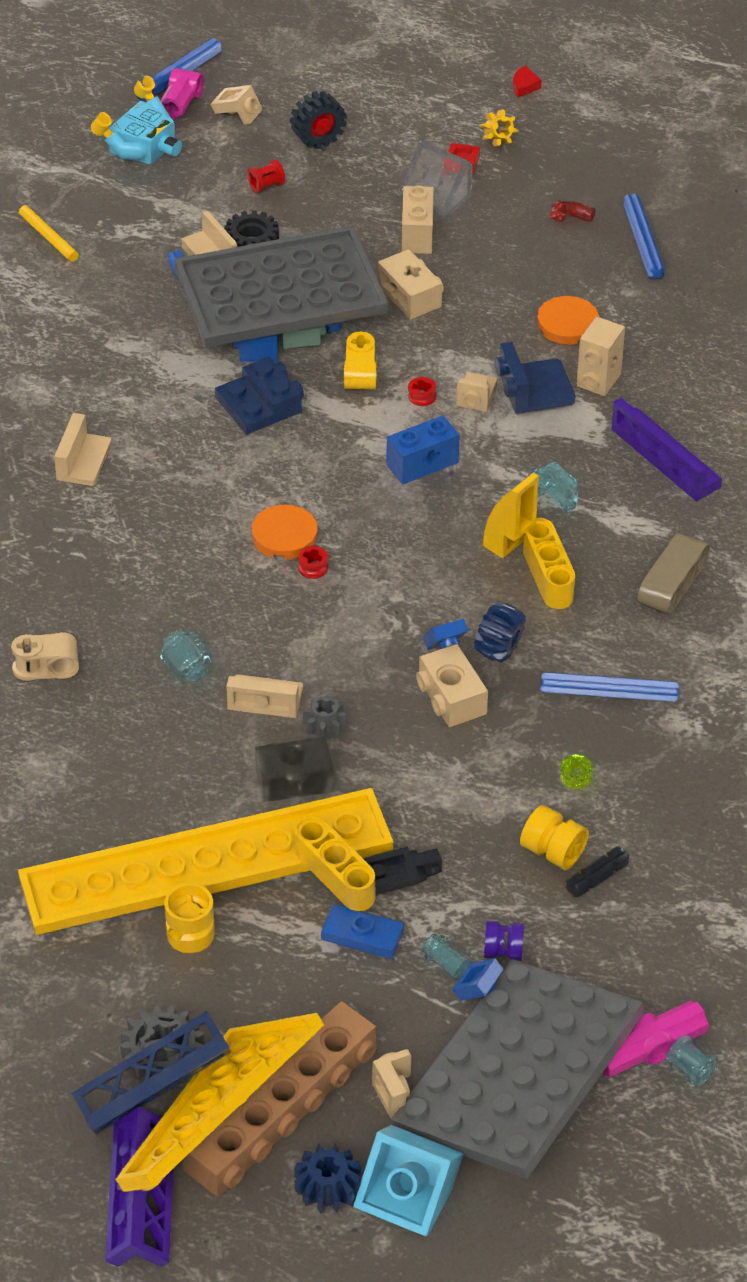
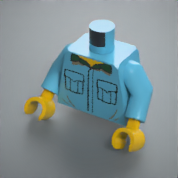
[91,76,182,164]

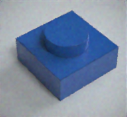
[452,958,504,1001]

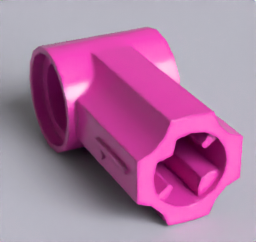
[161,68,204,119]

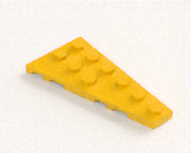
[115,1013,324,1192]

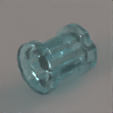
[666,1035,718,1086]

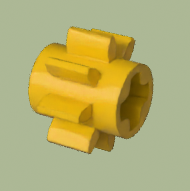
[479,110,518,147]

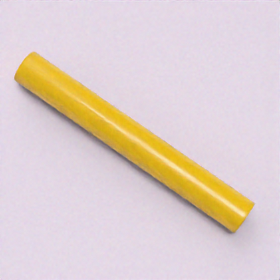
[19,205,79,262]

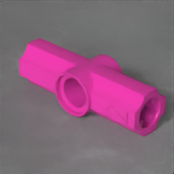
[602,1001,709,1078]

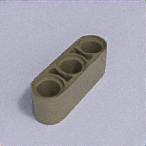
[637,532,710,615]

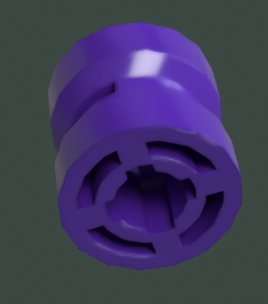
[484,920,524,961]

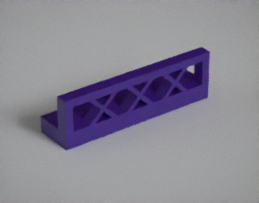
[611,397,722,501]
[105,1106,173,1267]

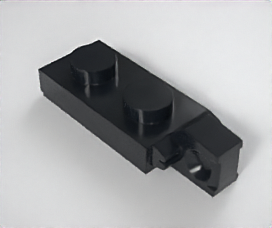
[358,846,442,895]

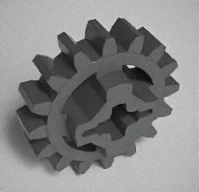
[120,1005,204,1079]

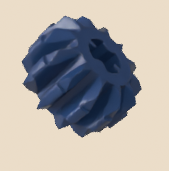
[474,601,526,663]
[294,1143,361,1213]

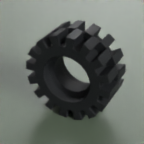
[224,210,279,247]

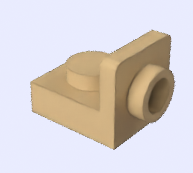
[210,85,262,125]
[456,372,497,412]
[372,1049,412,1119]

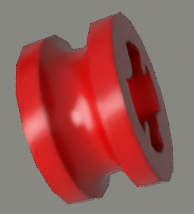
[408,377,437,406]
[298,546,328,579]

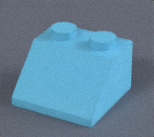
[353,1125,464,1237]

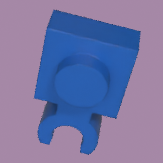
[423,618,468,650]

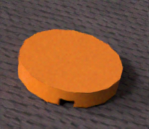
[537,296,599,345]
[252,505,317,559]

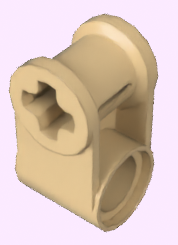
[11,632,79,681]

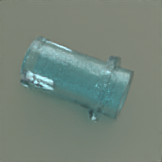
[421,934,471,979]

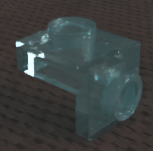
[528,461,579,513]

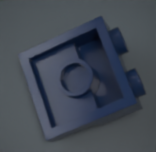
[215,357,304,435]

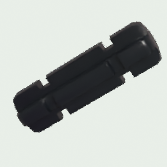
[566,846,629,897]

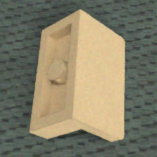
[181,211,237,256]
[54,413,112,486]
[226,675,303,718]

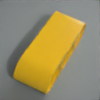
[523,518,575,609]
[295,816,376,911]

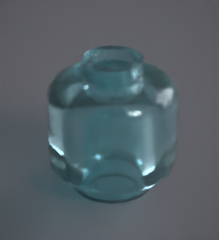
[160,629,212,682]

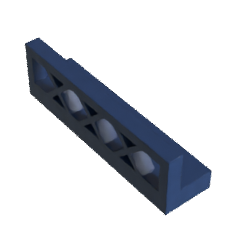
[71,1011,231,1135]

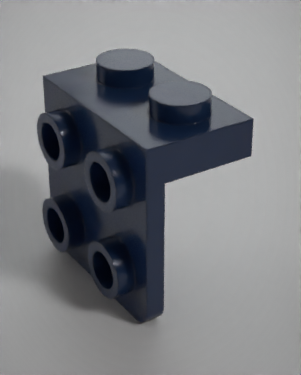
[495,342,576,414]

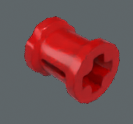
[247,159,285,194]

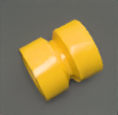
[520,805,589,870]
[164,883,215,953]

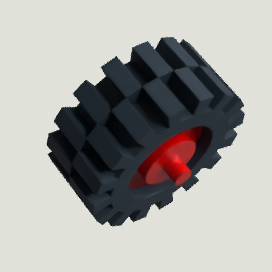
[290,91,347,149]

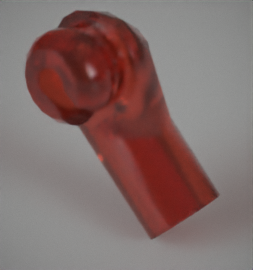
[549,200,596,223]

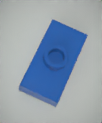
[321,904,404,959]

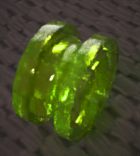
[560,755,593,789]

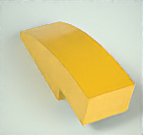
[482,473,539,558]

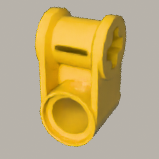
[344,331,376,390]

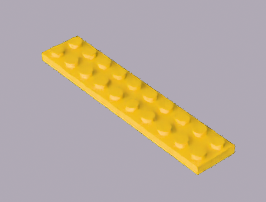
[18,788,393,935]

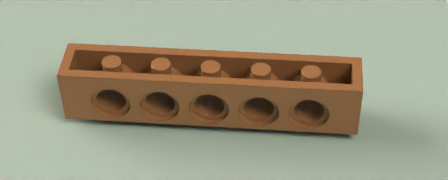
[182,1001,377,1197]

